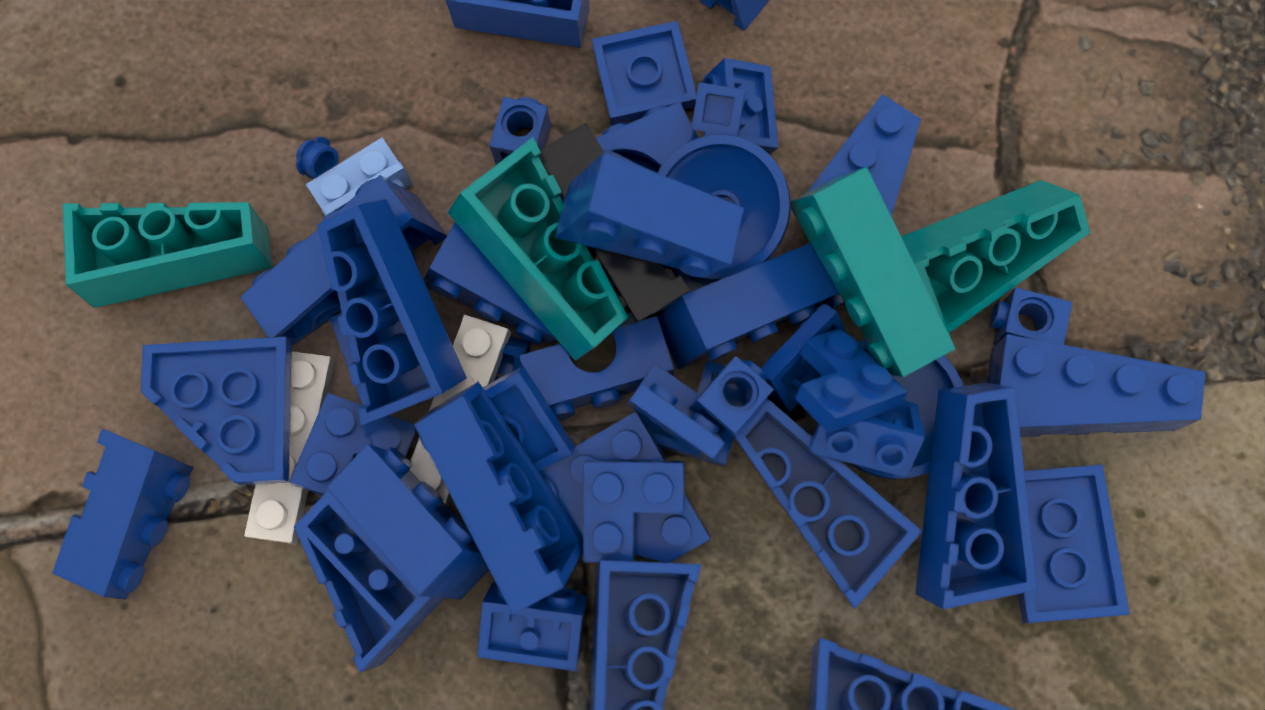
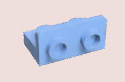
[306,137,413,217]

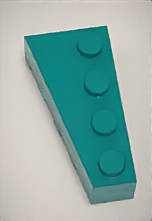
[447,137,628,361]
[791,167,956,377]
[901,180,1091,334]
[63,202,273,308]

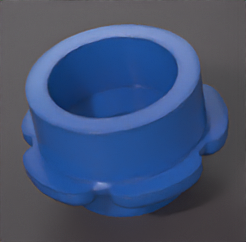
[296,136,339,178]

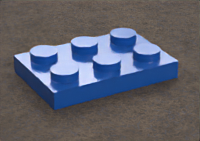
[1018,464,1130,624]

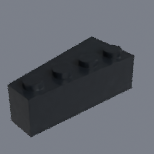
[539,123,690,322]

